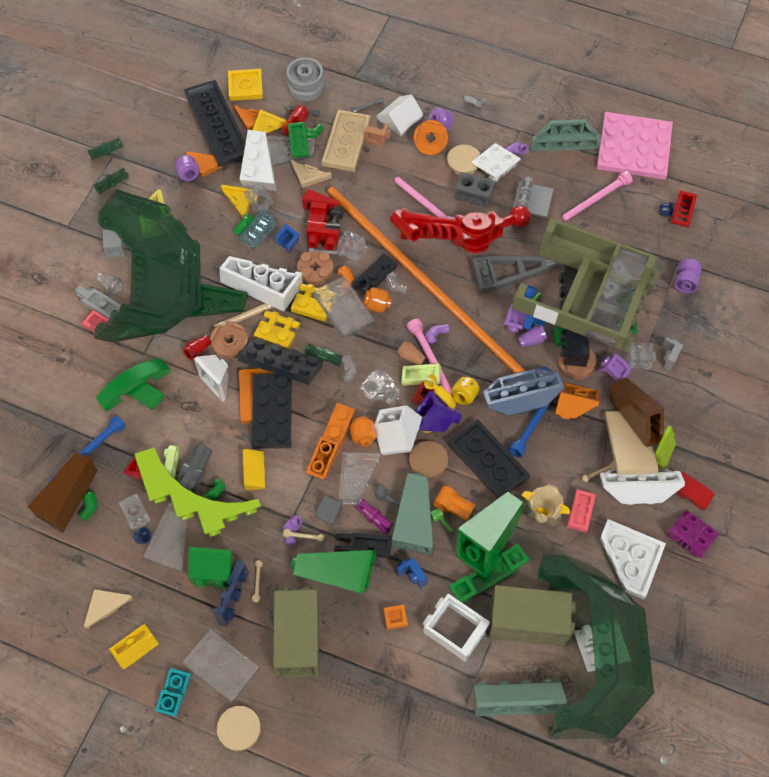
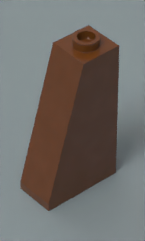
[610,377,664,447]
[27,452,98,533]

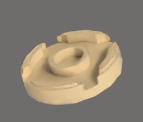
[447,144,480,175]
[217,706,261,751]

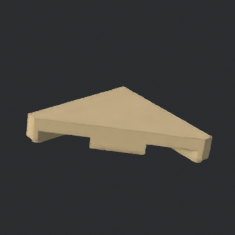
[290,160,332,188]
[84,589,133,629]

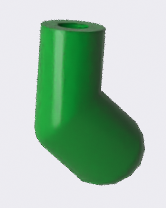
[78,491,98,522]

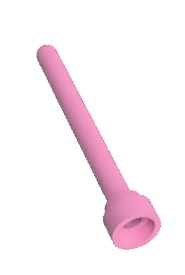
[562,171,633,221]
[394,177,455,219]
[407,319,453,397]

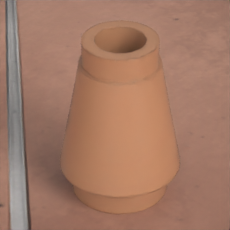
[397,341,426,365]

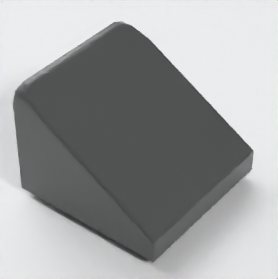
[315,495,342,525]

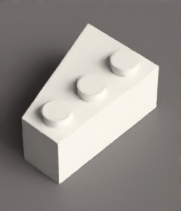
[240,130,277,191]

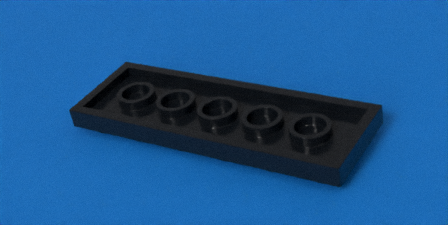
[184,80,246,167]

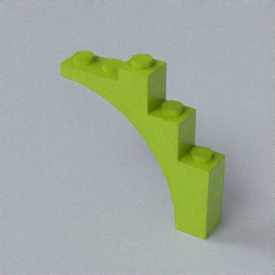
[134,447,261,537]

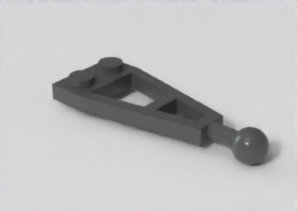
[471,256,565,292]

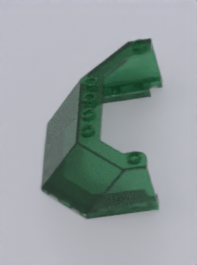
[94,189,201,343]
[537,555,654,739]

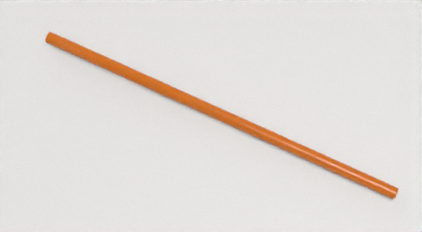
[327,186,525,374]

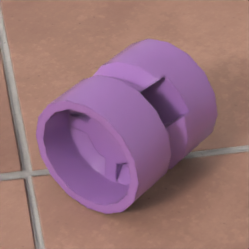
[674,259,702,293]

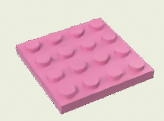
[597,112,673,180]

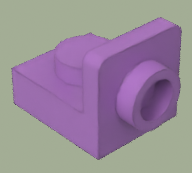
[597,353,632,380]

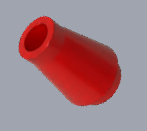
[183,335,211,360]

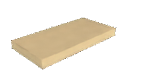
[321,110,371,172]
[605,411,658,475]

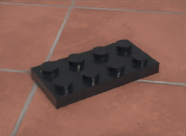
[238,337,323,385]
[252,374,292,449]
[448,419,530,499]

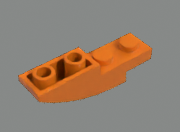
[306,403,356,480]

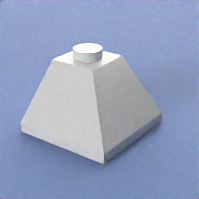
[194,355,229,402]

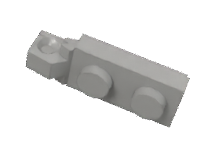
[75,285,124,321]

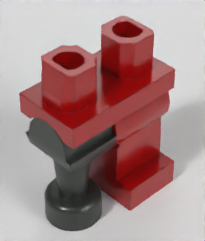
[306,201,344,250]

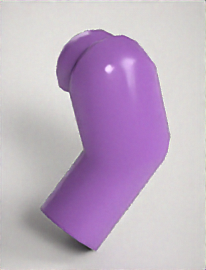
[505,142,529,155]
[425,324,449,343]
[283,515,302,546]

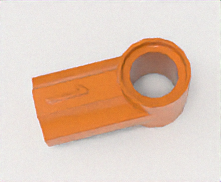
[433,486,476,521]

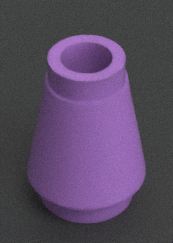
[518,325,547,348]

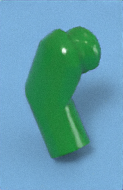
[306,123,324,140]
[233,214,255,236]
[202,479,226,501]

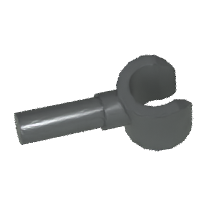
[375,486,401,507]

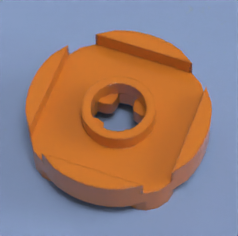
[414,120,449,155]

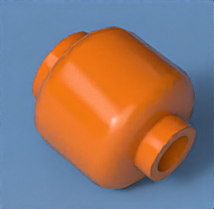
[363,287,391,313]
[350,417,377,447]

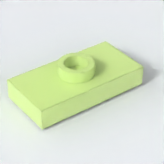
[401,364,441,386]

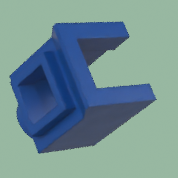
[275,224,300,253]

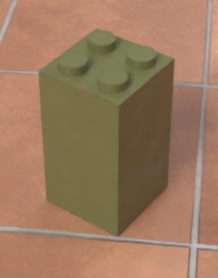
[489,585,575,647]
[273,587,320,678]

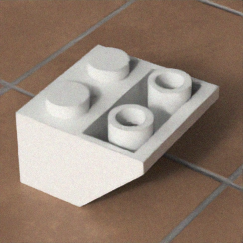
[374,405,422,455]

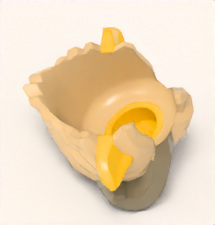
[522,484,570,527]

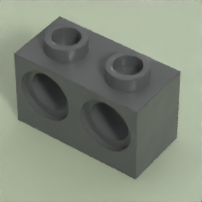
[454,172,495,208]

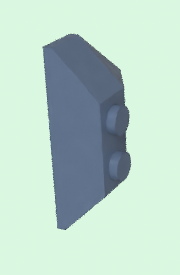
[483,369,564,415]

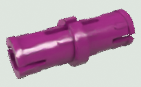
[355,499,393,534]

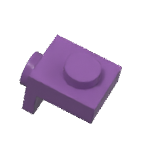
[504,304,527,333]

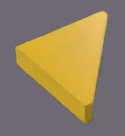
[253,109,287,134]
[221,185,253,218]

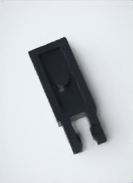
[352,253,398,297]
[334,533,392,558]

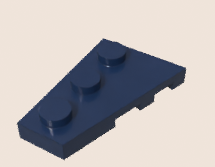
[214,560,249,627]

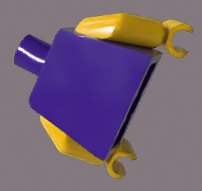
[415,374,462,433]

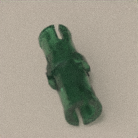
[87,137,124,161]
[93,168,129,194]
[304,342,344,367]

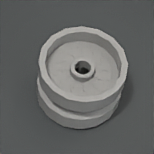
[286,57,324,101]

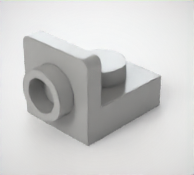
[662,337,684,371]

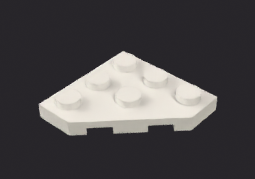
[600,519,666,600]

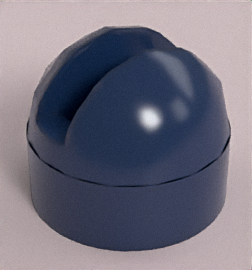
[659,202,673,217]
[133,527,151,544]

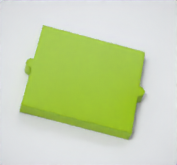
[655,425,676,469]

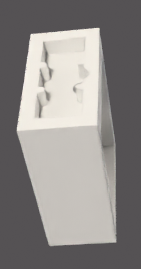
[423,594,490,662]

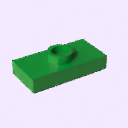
[288,121,310,159]

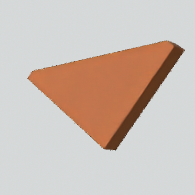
[234,105,274,131]
[186,151,224,177]

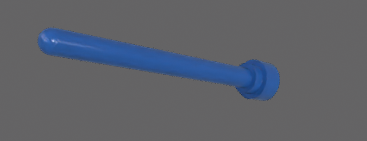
[508,401,552,458]
[48,415,126,483]

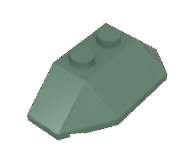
[530,119,601,152]

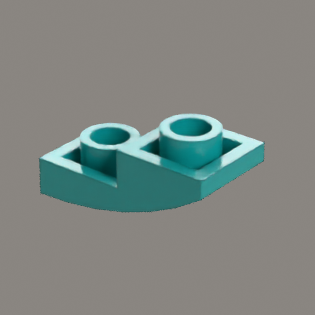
[155,668,192,717]

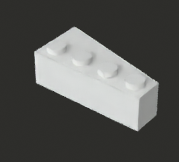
[219,256,302,312]

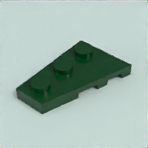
[184,282,248,318]

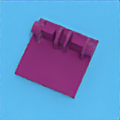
[667,510,720,558]

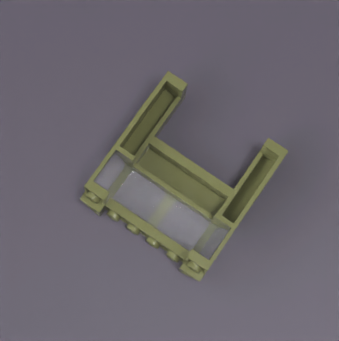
[511,218,659,352]

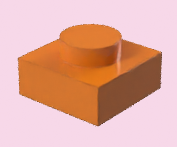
[384,605,408,631]

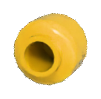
[451,377,480,405]

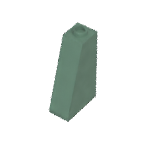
[392,473,433,555]

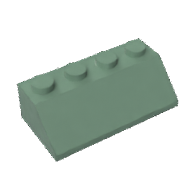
[473,679,567,717]

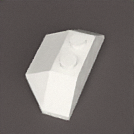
[600,468,685,505]

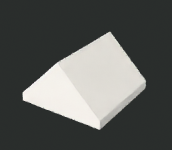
[376,94,424,136]

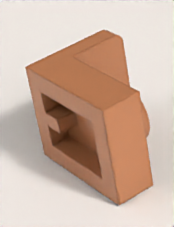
[364,123,391,146]

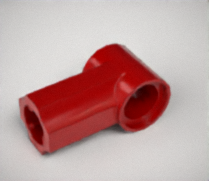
[282,105,309,137]

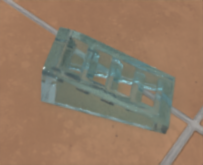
[239,210,276,249]

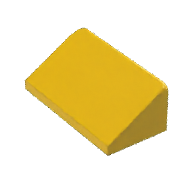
[243,449,265,490]
[109,624,158,669]

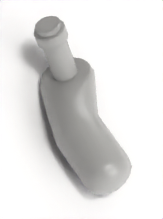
[464,96,486,108]

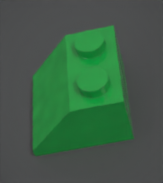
[188,547,236,590]

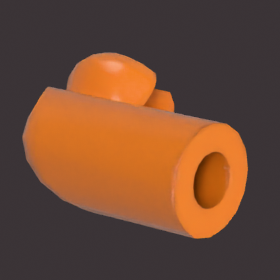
[338,266,354,292]

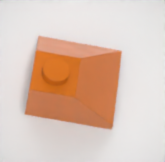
[555,382,600,419]

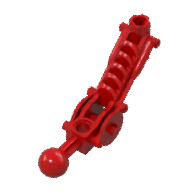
[390,205,531,253]

